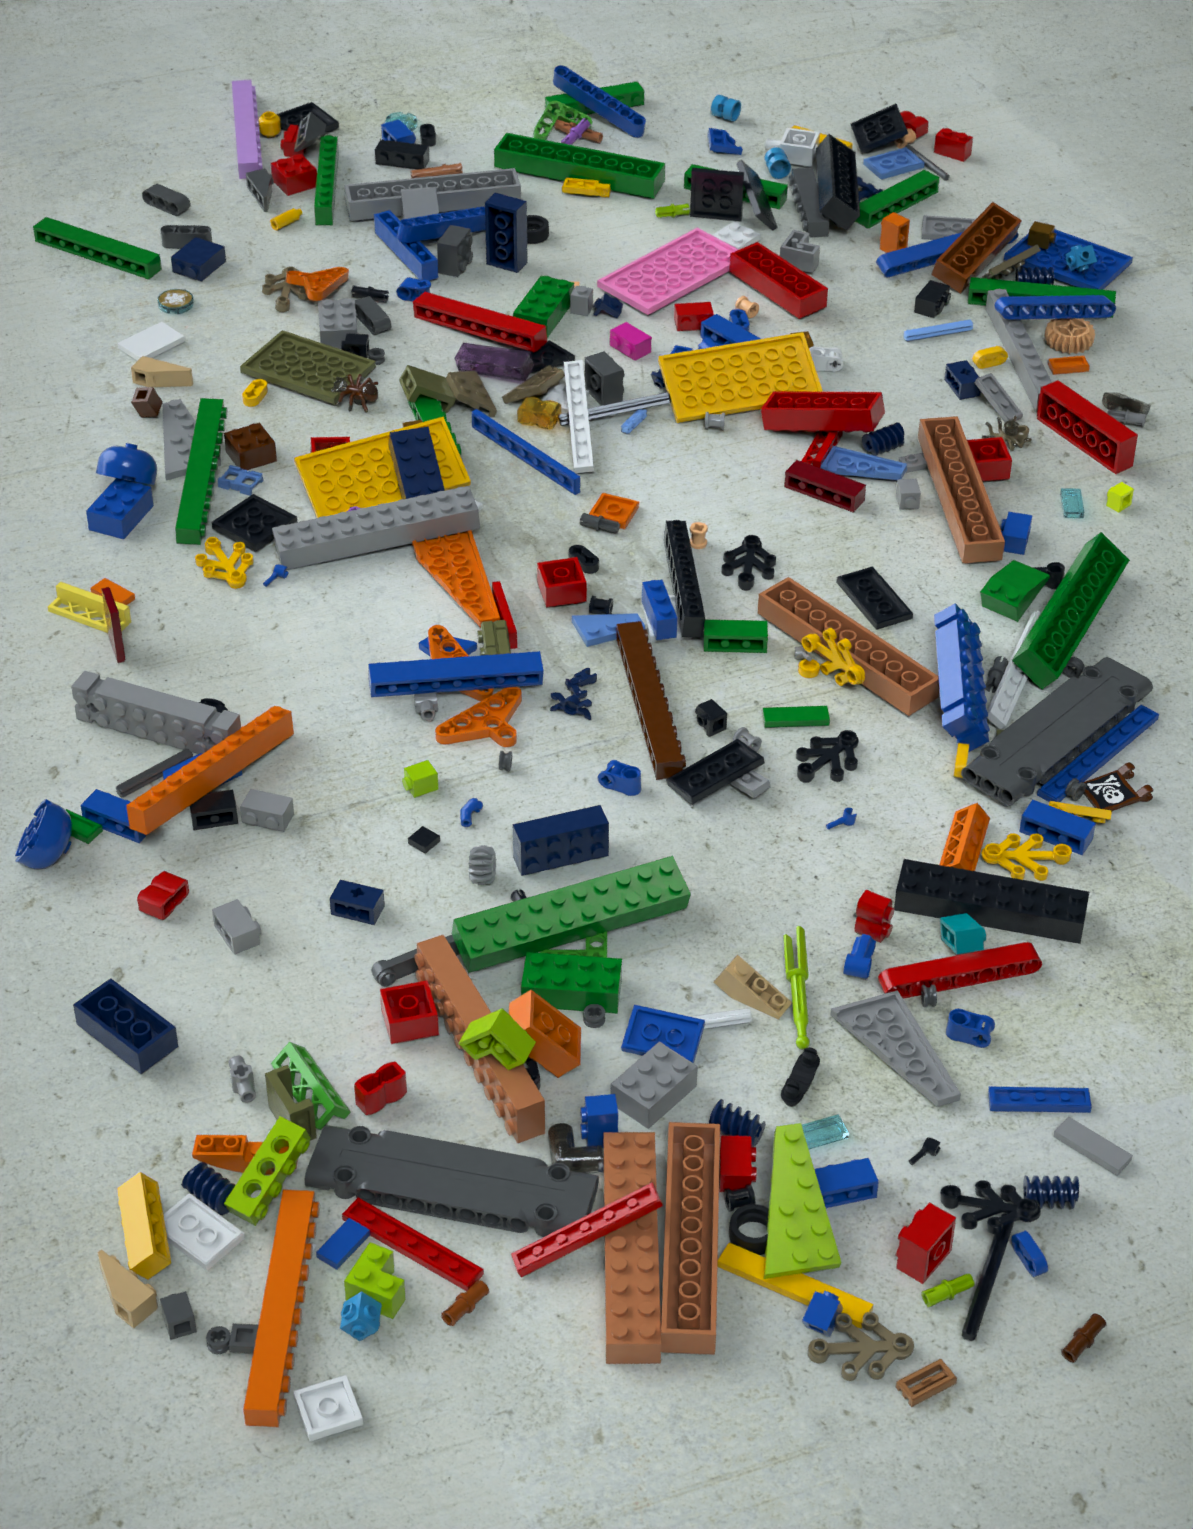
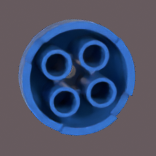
[96,443,157,485]
[15,799,72,869]

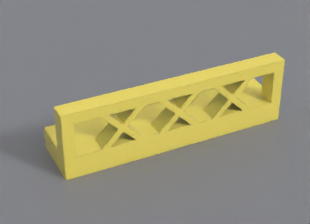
[48,581,131,633]

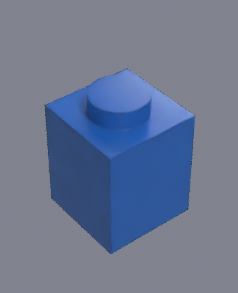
[802,1291,843,1337]

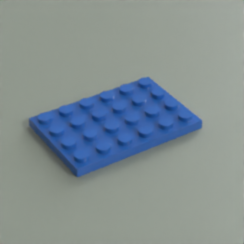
[1004,229,1133,290]

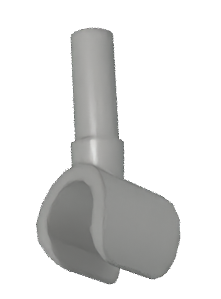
[795,647,812,661]

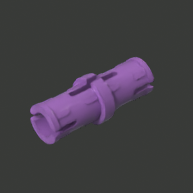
[561,118,591,145]

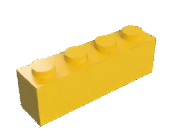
[117,1172,171,1280]

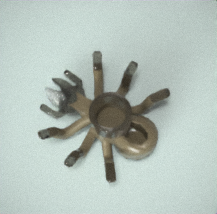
[982,415,1032,451]

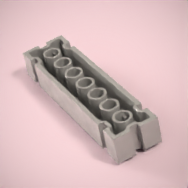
[71,670,241,754]

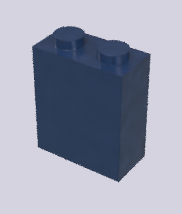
[171,237,226,282]

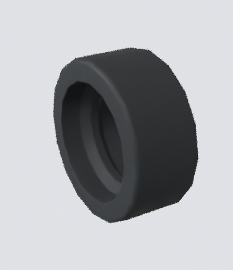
[527,215,549,244]
[729,1204,769,1255]

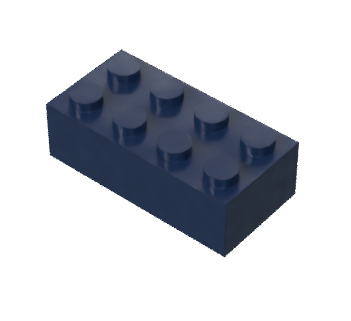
[485,193,528,273]
[388,427,445,499]
[512,805,609,876]
[73,978,178,1074]

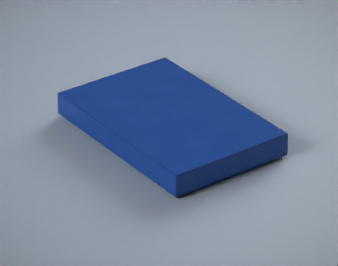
[621,1004,705,1064]

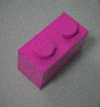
[610,322,652,361]

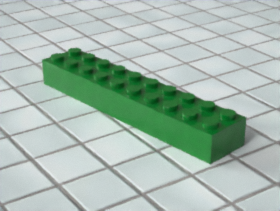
[494,133,665,198]
[1012,532,1130,689]
[451,856,691,973]

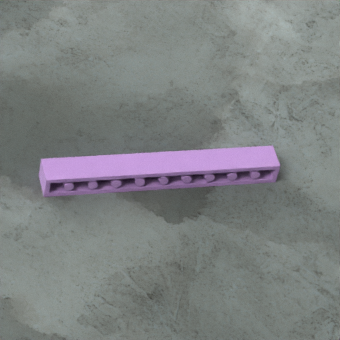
[232,80,262,179]

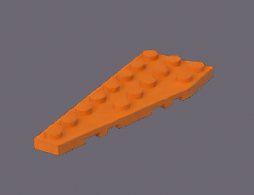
[412,530,500,627]

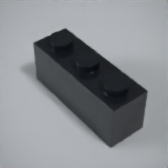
[375,139,430,170]

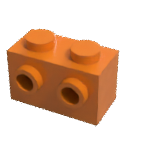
[880,212,910,253]

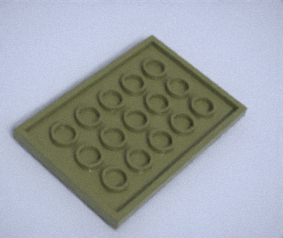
[240,330,376,405]

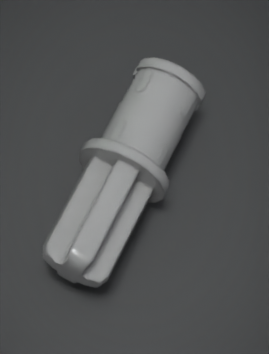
[1107,409,1146,427]

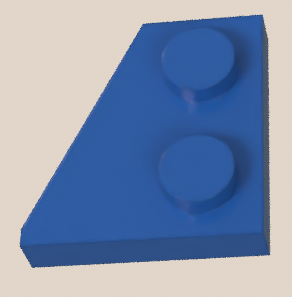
[708,128,743,155]

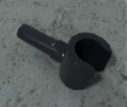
[908,1137,941,1165]

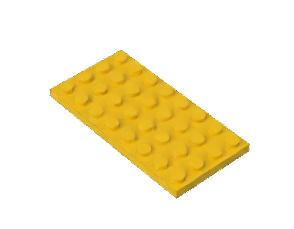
[658,332,823,423]
[294,417,471,518]

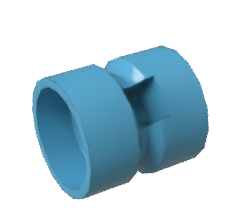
[711,94,741,122]
[764,147,791,179]

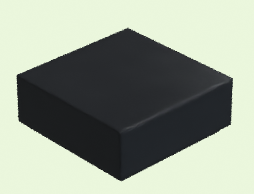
[408,826,440,854]

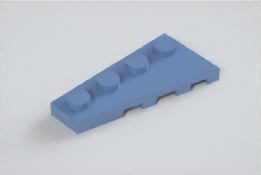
[821,446,907,480]

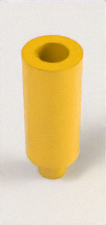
[270,208,303,231]

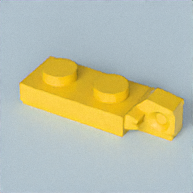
[562,178,611,197]
[1049,801,1112,824]

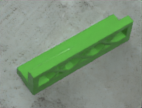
[271,1041,351,1130]

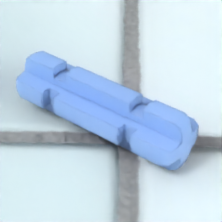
[621,409,647,434]

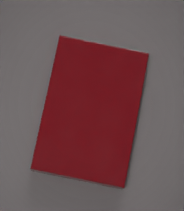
[101,587,126,663]

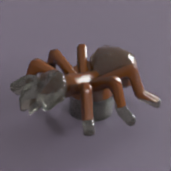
[331,374,379,413]

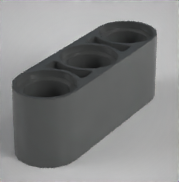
[142,183,191,216]
[160,225,212,249]
[355,296,391,334]

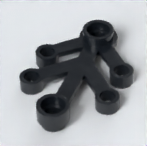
[721,535,776,591]
[796,730,859,783]
[940,1180,1041,1234]

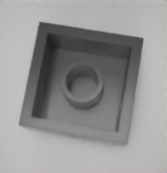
[437,225,473,277]
[585,351,625,406]

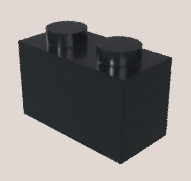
[914,280,951,318]
[189,789,238,831]

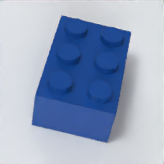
[86,478,154,540]

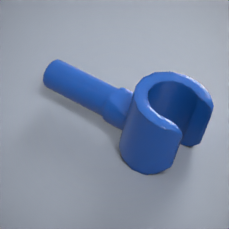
[263,564,288,587]
[826,808,857,830]

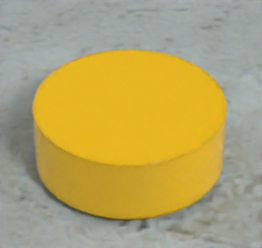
[798,659,820,678]

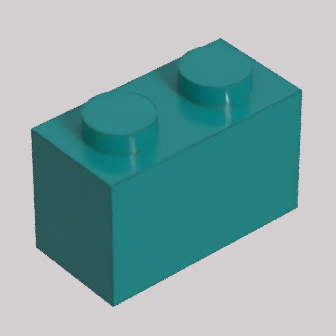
[940,913,986,954]

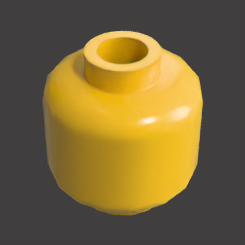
[259,111,281,138]

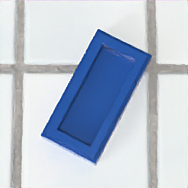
[316,1218,370,1270]

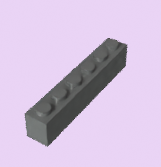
[789,168,829,238]

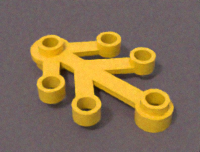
[195,537,254,589]
[801,628,865,686]
[981,833,1072,881]

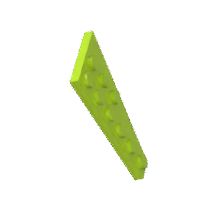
[764,1123,842,1279]

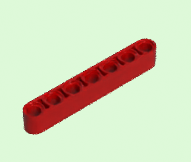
[878,942,1042,999]

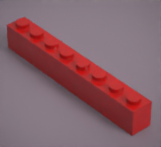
[413,292,547,352]

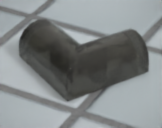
[1102,392,1151,416]
[548,1123,604,1173]

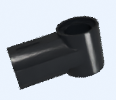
[1032,562,1065,590]

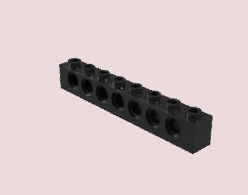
[663,520,705,638]

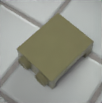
[399,365,456,413]
[265,1065,317,1141]

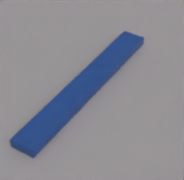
[472,409,580,495]
[1037,704,1159,802]

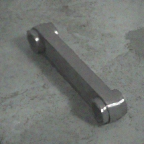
[371,935,460,987]

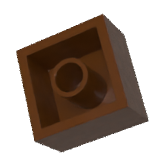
[224,422,277,471]

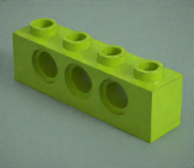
[224,1116,311,1226]

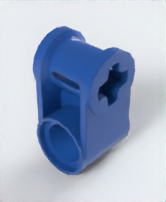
[396,277,431,301]
[598,760,641,796]
[946,1009,995,1048]

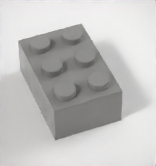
[318,298,357,349]
[610,1042,698,1129]

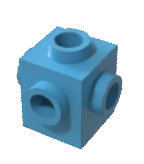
[1065,245,1097,272]
[340,1292,382,1341]

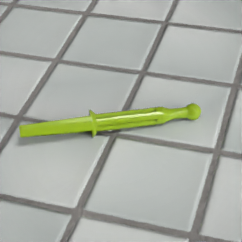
[783,926,810,1049]

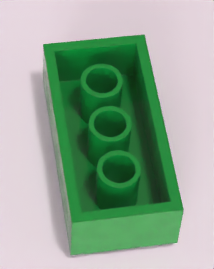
[513,276,574,338]
[521,952,622,1014]

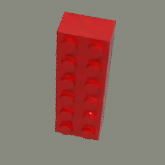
[729,242,828,319]
[1037,380,1138,474]
[761,391,885,433]

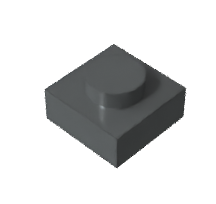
[229,1323,258,1353]

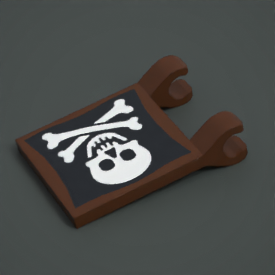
[1083,762,1153,812]

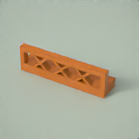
[939,803,990,871]

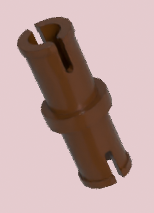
[1061,1313,1106,1363]

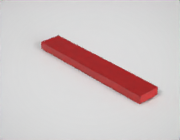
[511,1182,663,1277]
[342,1197,484,1291]

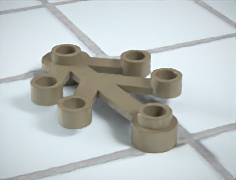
[262,267,308,312]
[808,1312,914,1381]

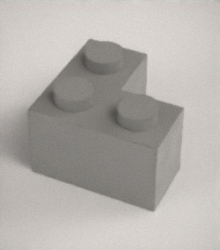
[780,230,820,273]

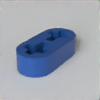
[729,309,750,332]
[1011,1231,1048,1277]

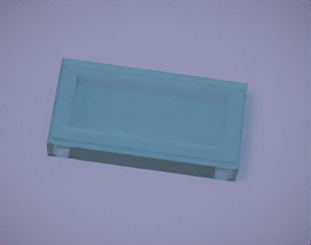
[1060,488,1085,518]
[802,1114,849,1149]

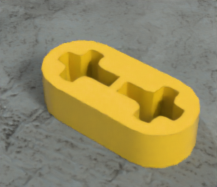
[972,346,1008,369]
[242,379,268,407]
[954,743,969,778]

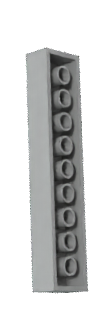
[344,168,521,221]
[272,486,480,571]

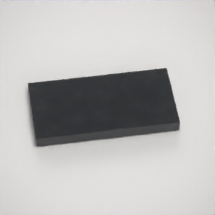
[737,160,778,230]
[836,566,913,630]
[666,739,765,805]

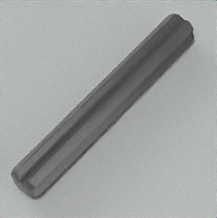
[116,749,193,797]

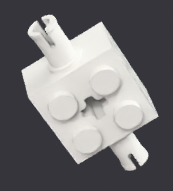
[765,128,820,167]

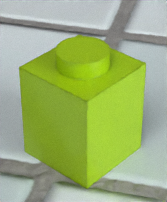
[402,760,438,798]

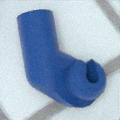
[460,798,483,827]

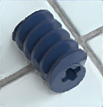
[1015,267,1054,285]
[862,422,905,456]
[709,1099,766,1147]
[181,1162,235,1215]
[1023,1175,1079,1209]

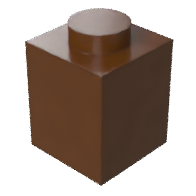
[131,387,163,418]

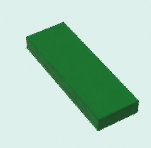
[762,706,830,728]

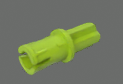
[655,203,690,218]
[921,1273,975,1308]

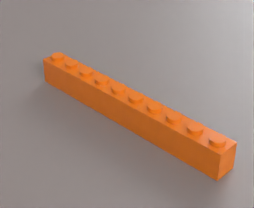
[126,706,294,835]
[243,1189,320,1427]

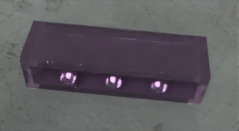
[454,343,534,381]

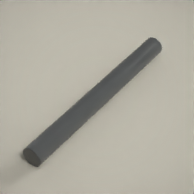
[906,145,950,181]

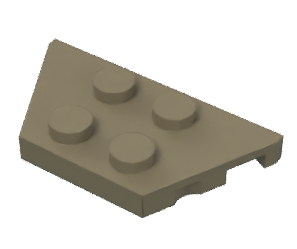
[982,245,1041,280]
[502,365,565,404]
[446,371,497,417]

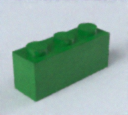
[704,619,768,653]

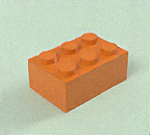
[509,990,581,1078]

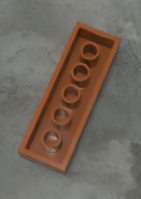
[931,202,1022,294]

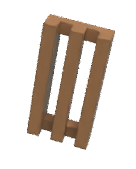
[896,1358,957,1407]

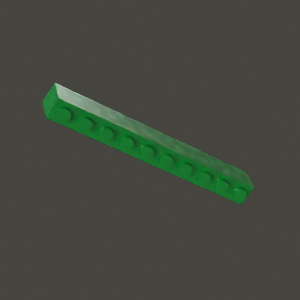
[175,398,228,545]

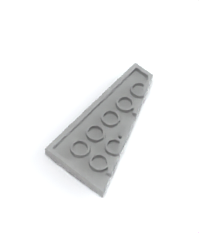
[162,399,221,481]
[830,990,961,1107]

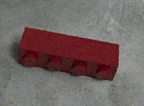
[784,460,866,513]

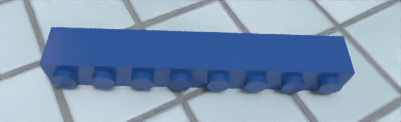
[368,651,544,697]

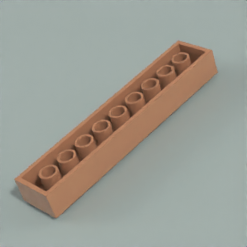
[917,416,1005,564]
[758,577,940,716]
[414,935,545,1144]
[661,1122,720,1355]
[603,1132,661,1364]

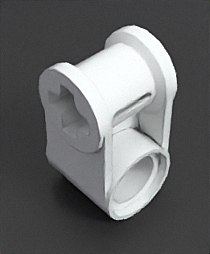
[809,346,843,372]

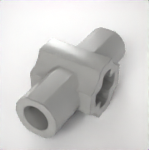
[414,692,438,720]
[228,1055,256,1103]

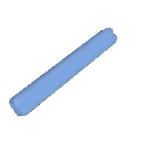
[904,319,973,341]

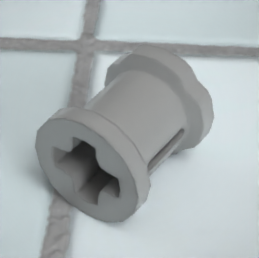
[705,412,725,430]
[733,727,762,752]

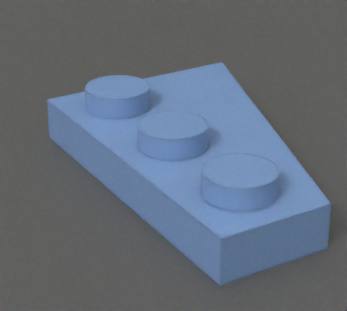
[572,613,645,647]

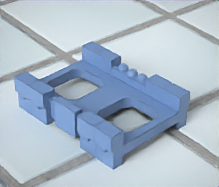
[218,465,263,496]

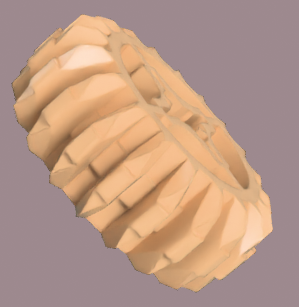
[1044,318,1095,354]

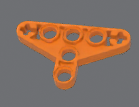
[286,267,349,301]
[428,625,494,701]
[435,687,522,747]

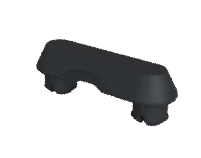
[781,1047,820,1107]

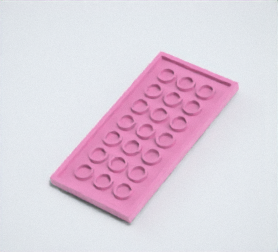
[597,228,739,315]

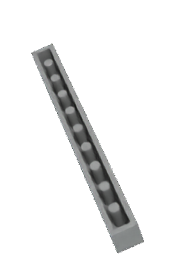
[986,289,1052,413]

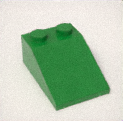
[980,560,1050,622]

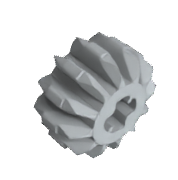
[468,845,497,885]

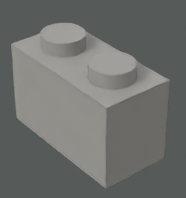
[240,789,294,832]
[212,899,261,955]

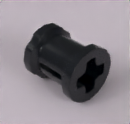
[589,596,614,614]
[724,1184,755,1212]

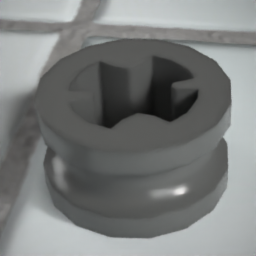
[368,348,385,365]
[1063,657,1085,678]
[499,751,513,771]
[1065,778,1086,801]
[921,985,937,1007]
[584,1004,605,1028]
[206,1326,231,1354]

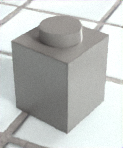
[571,286,593,316]
[896,479,921,510]

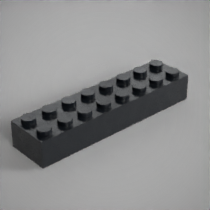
[816,134,860,230]
[894,859,1090,944]

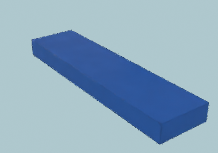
[988,1086,1092,1113]

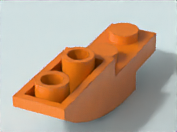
[192,1135,298,1175]

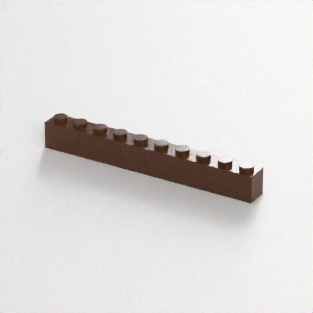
[616,621,686,780]

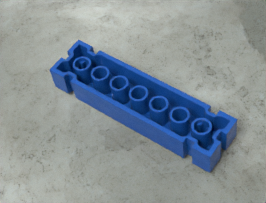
[934,603,990,752]

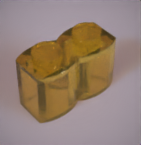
[517,397,561,429]

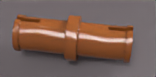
[441,1280,489,1326]

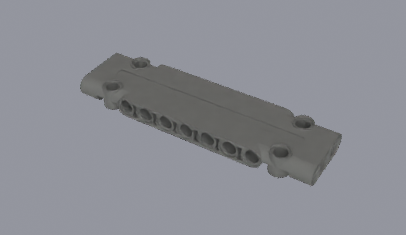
[961,657,1153,806]
[305,1125,599,1237]

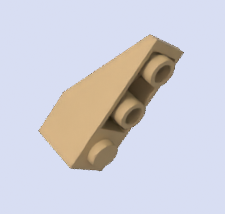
[131,356,193,387]
[714,955,792,1019]
[97,1249,158,1329]

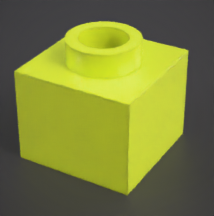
[1106,482,1134,513]

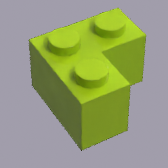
[458,1008,536,1070]
[344,1242,406,1319]

